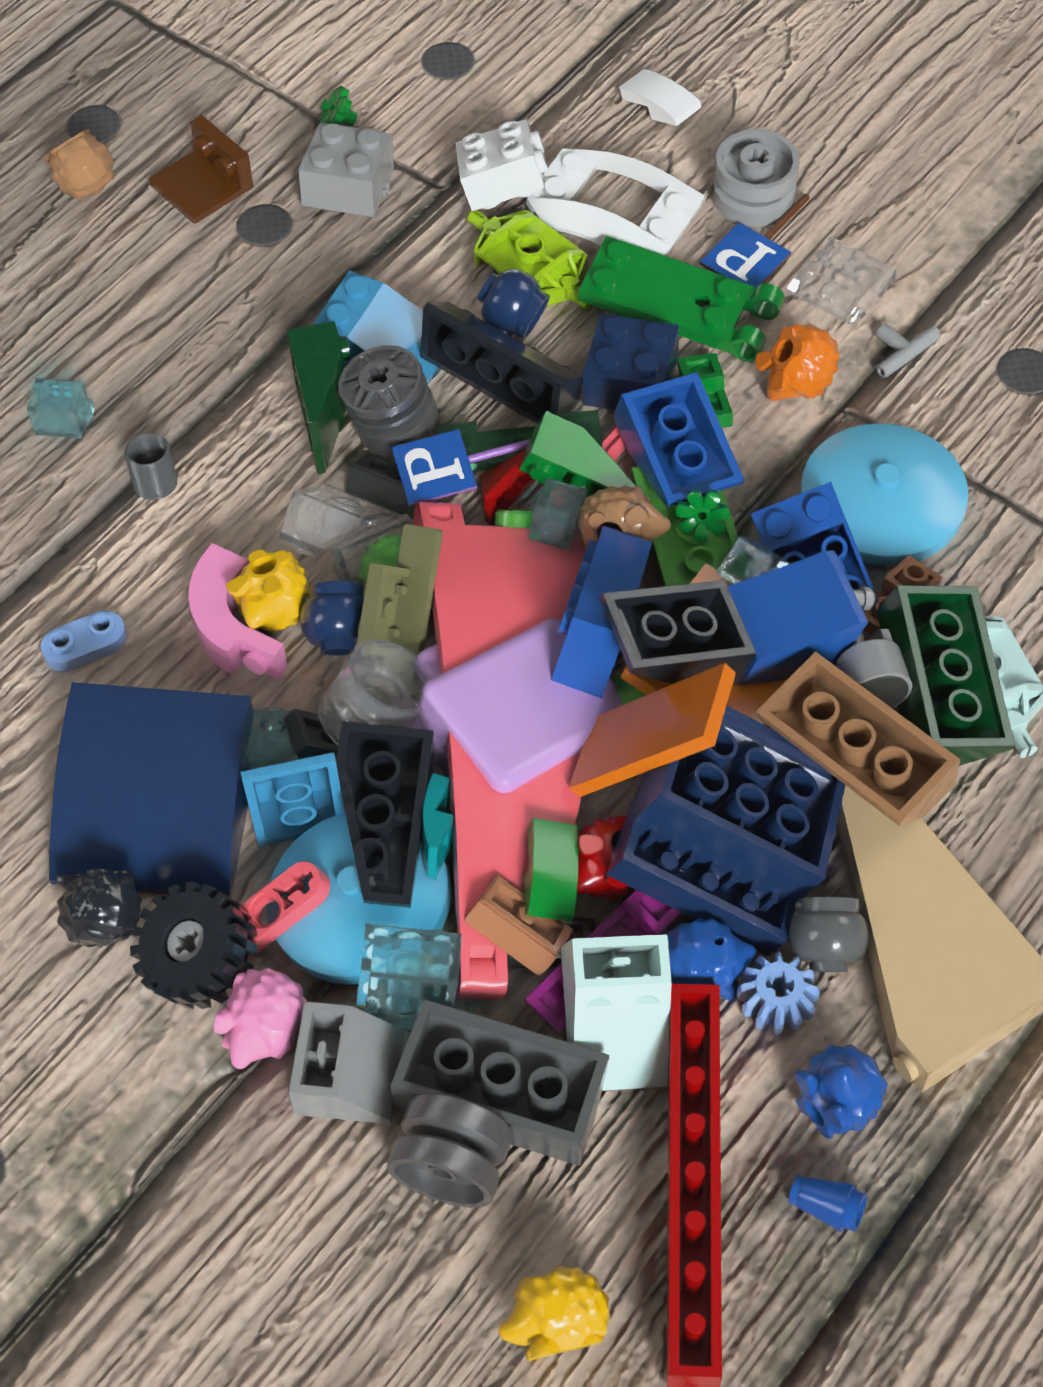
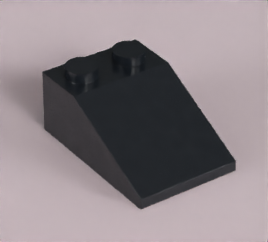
[600,580,757,685]

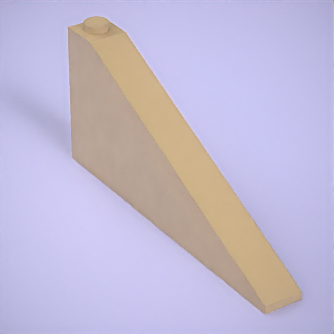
[837,786,1043,1093]

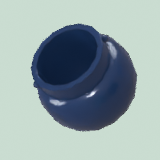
[477,268,550,340]
[300,581,364,656]

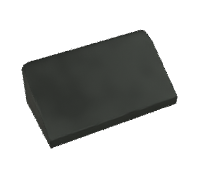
[345,453,430,520]

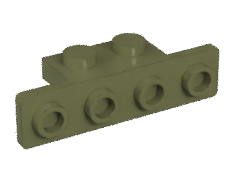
[356,524,443,703]

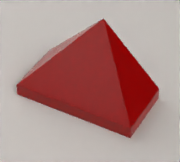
[479,449,536,525]

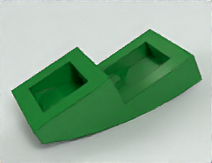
[677,353,733,428]
[524,818,578,922]

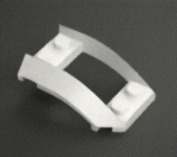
[526,148,707,256]

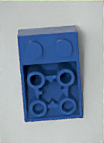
[751,482,878,603]

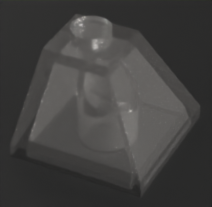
[279,484,400,556]

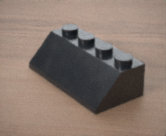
[420,302,583,424]

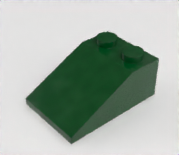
[287,321,351,475]

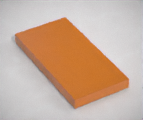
[569,663,736,797]

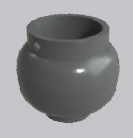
[788,897,869,972]

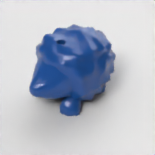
[667,917,757,1000]
[794,1044,888,1139]

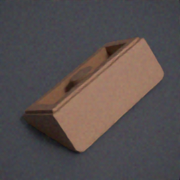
[465,874,573,976]

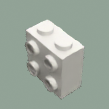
[455,119,548,211]

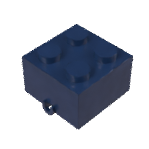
[583,314,679,411]

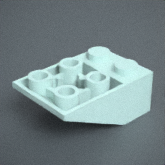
[561,934,671,1091]

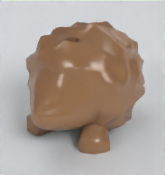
[43,129,114,200]
[577,485,671,547]

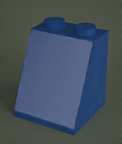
[727,550,868,685]

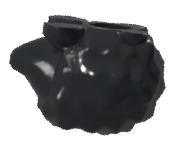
[57,869,142,947]

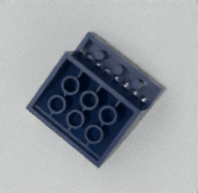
[49,682,254,898]
[606,706,846,956]

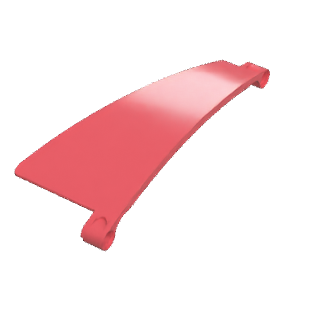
[413,501,587,1000]

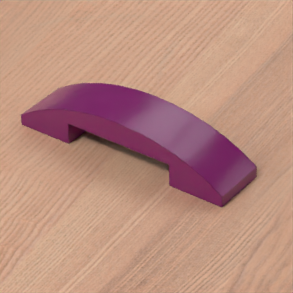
[524,890,681,1034]

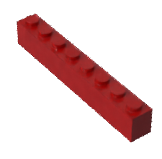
[666,983,722,1387]

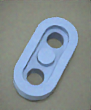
[41,611,127,672]

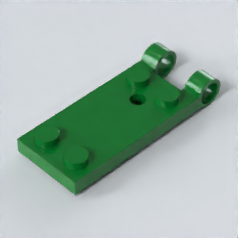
[578,236,785,362]

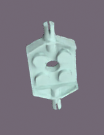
[984,616,1043,758]

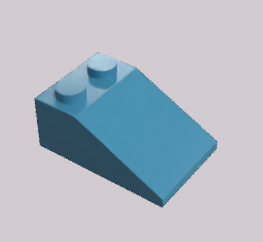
[312,271,438,385]
[241,752,345,847]

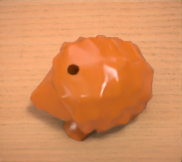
[755,323,840,402]

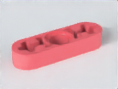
[240,861,331,961]

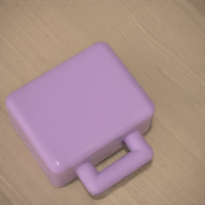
[411,619,621,793]

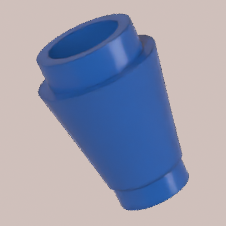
[789,1175,867,1233]

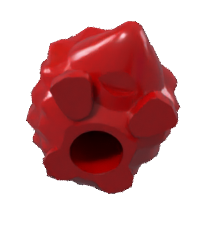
[577,815,632,901]

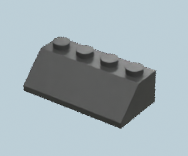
[390,999,610,1166]

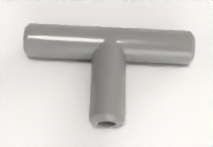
[876,324,941,378]

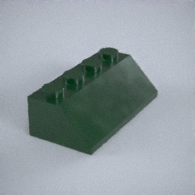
[877,585,1015,766]

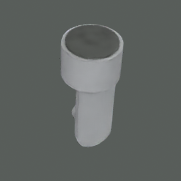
[836,586,912,708]

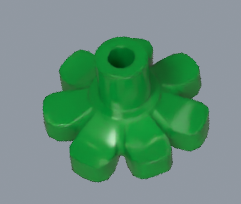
[319,86,357,126]
[675,489,730,542]

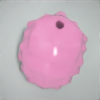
[214,968,307,1069]

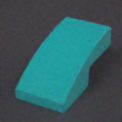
[422,773,453,879]

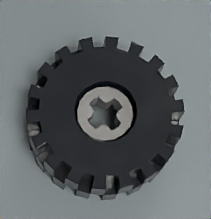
[130,882,258,1009]

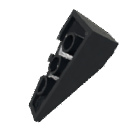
[336,721,435,908]

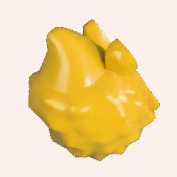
[226,549,308,632]
[498,1266,610,1361]

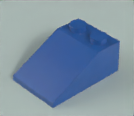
[613,372,745,507]

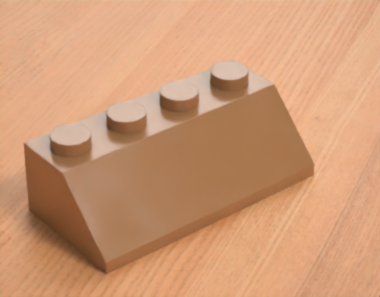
[755,651,961,827]

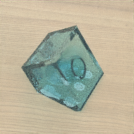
[355,923,462,1033]

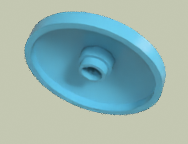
[800,424,968,566]
[267,813,452,985]

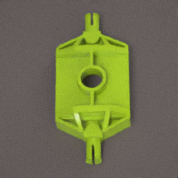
[467,209,594,312]

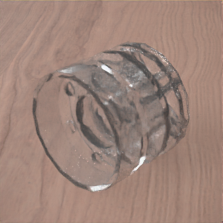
[318,640,431,745]

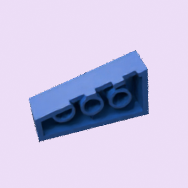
[551,526,652,699]

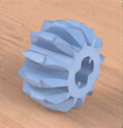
[737,951,820,1036]

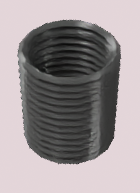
[125,433,177,500]

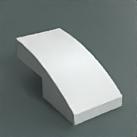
[619,69,701,126]

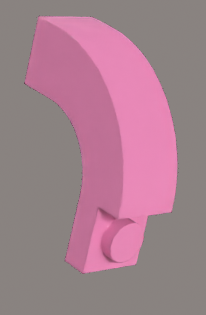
[189,543,288,680]

